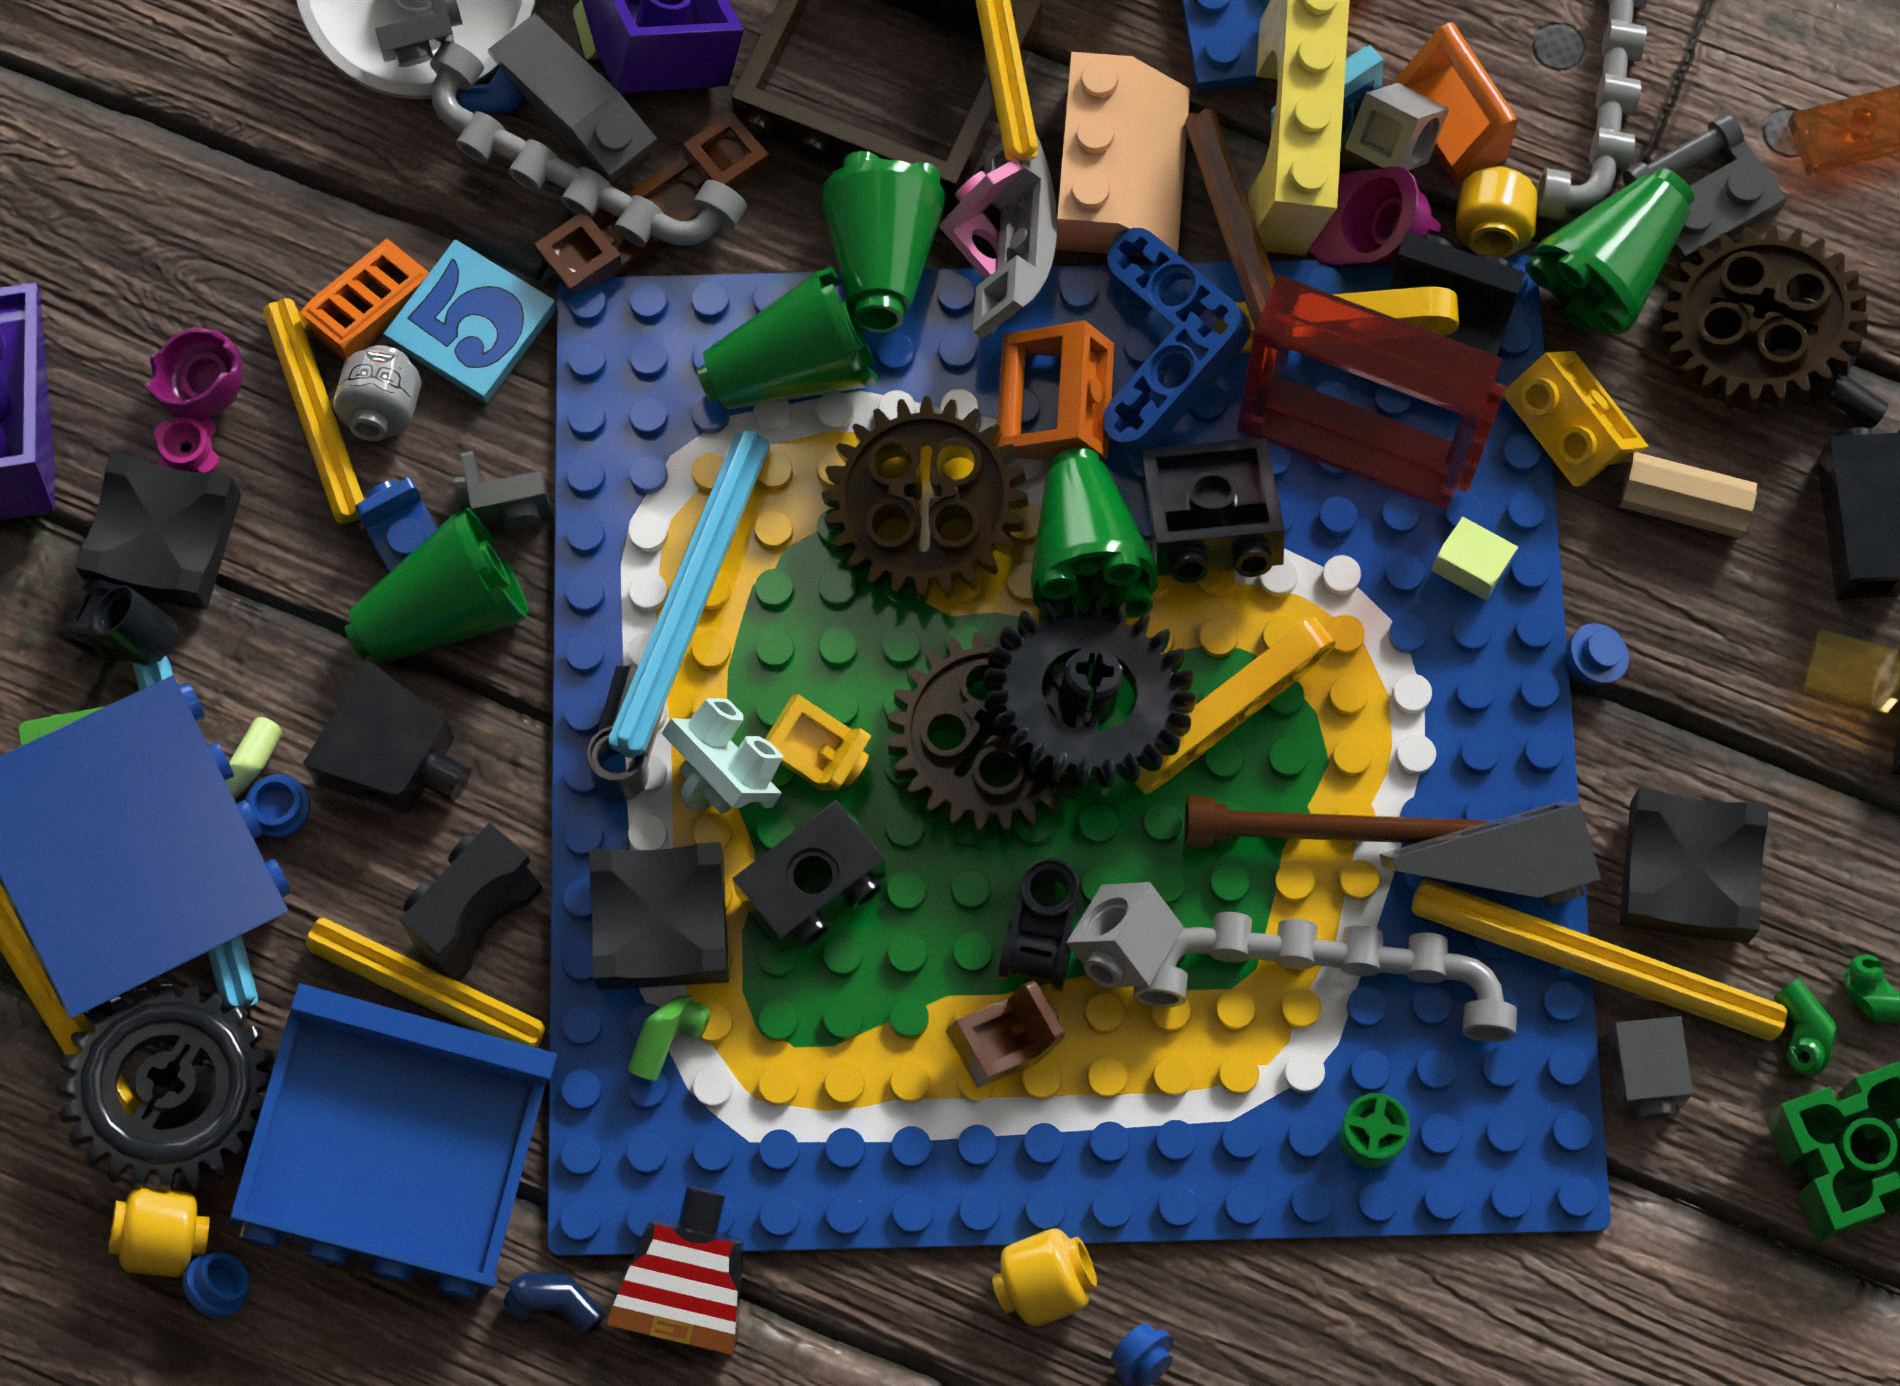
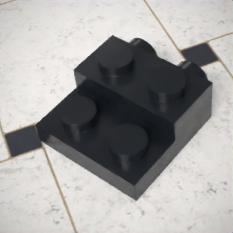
[1142,438,1285,583]

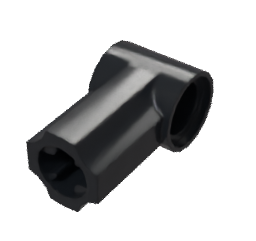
[587,664,666,802]

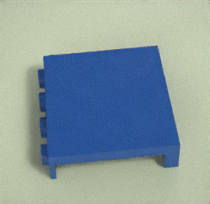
[0,675,291,1018]
[228,983,557,1300]

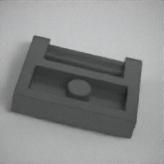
[1622,113,1787,264]

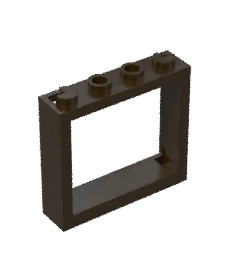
[731,0,1042,209]

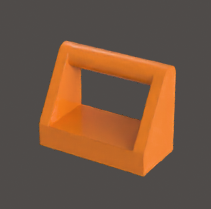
[1394,22,1518,186]
[995,320,1115,460]

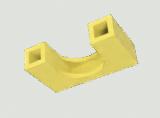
[1248,0,1350,256]

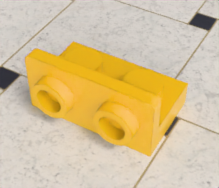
[1503,351,1649,487]

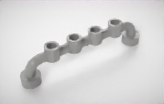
[1537,0,1648,221]
[430,41,747,247]
[1133,912,1517,1042]

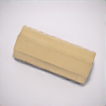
[1619,452,1757,539]

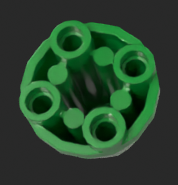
[822,151,945,333]
[1525,168,1695,334]
[1031,448,1158,618]

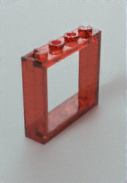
[1237,274,1507,510]

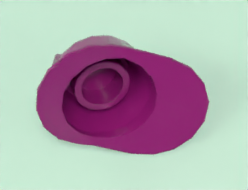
[1309,167,1441,266]

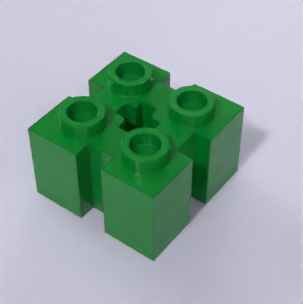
[1765,1061,1900,1243]

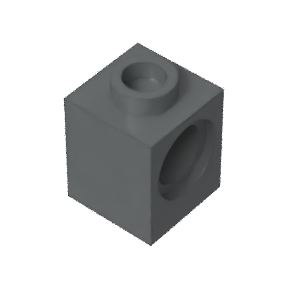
[1605,1016,1693,1121]

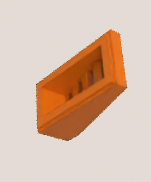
[299,238,430,361]

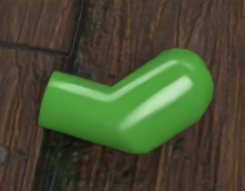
[627,995,711,1081]

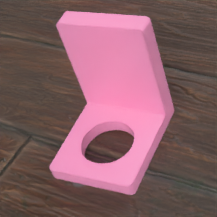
[939,159,1024,279]

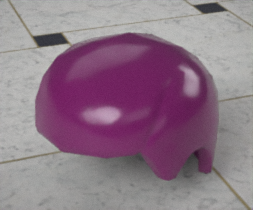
[145,327,243,421]

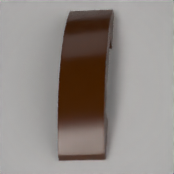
[534,111,769,294]

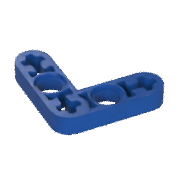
[1103,228,1251,453]

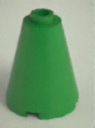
[697,266,879,410]
[345,508,529,664]

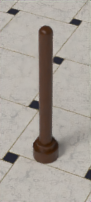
[1184,796,1490,849]

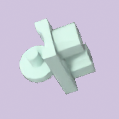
[661,698,783,814]

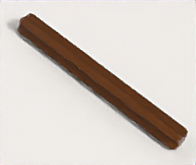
[1185,108,1290,341]

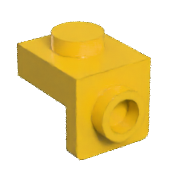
[765,694,871,791]

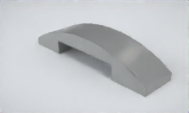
[973,134,1057,338]

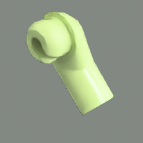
[225,717,282,800]

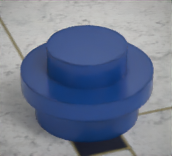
[1566,623,1629,686]
[246,774,311,838]
[182,1252,249,1319]
[1111,1323,1173,1386]

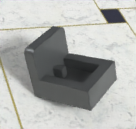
[375,0,463,67]
[453,451,553,530]

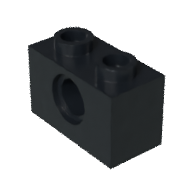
[732,799,886,954]

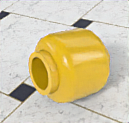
[1456,166,1538,258]
[108,1187,210,1277]
[992,1228,1097,1327]

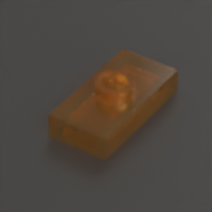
[1788,85,1900,176]

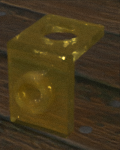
[1803,630,1900,713]

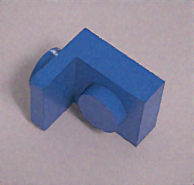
[355,477,438,573]

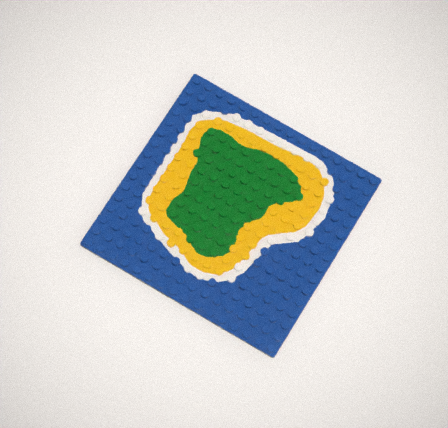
[548,255,1611,1258]

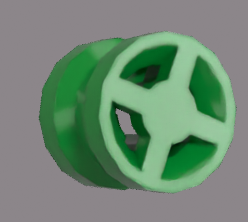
[1339,1093,1410,1168]

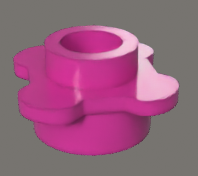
[154,416,219,473]

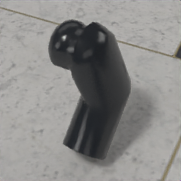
[1824,356,1889,429]

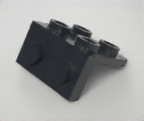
[1362,232,1526,407]

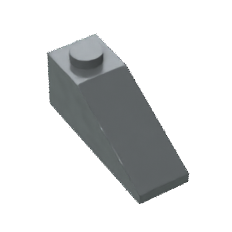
[488,13,657,186]
[1379,800,1601,905]

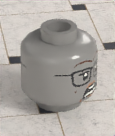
[333,345,422,441]

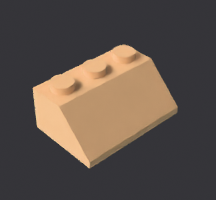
[1056,52,1190,257]

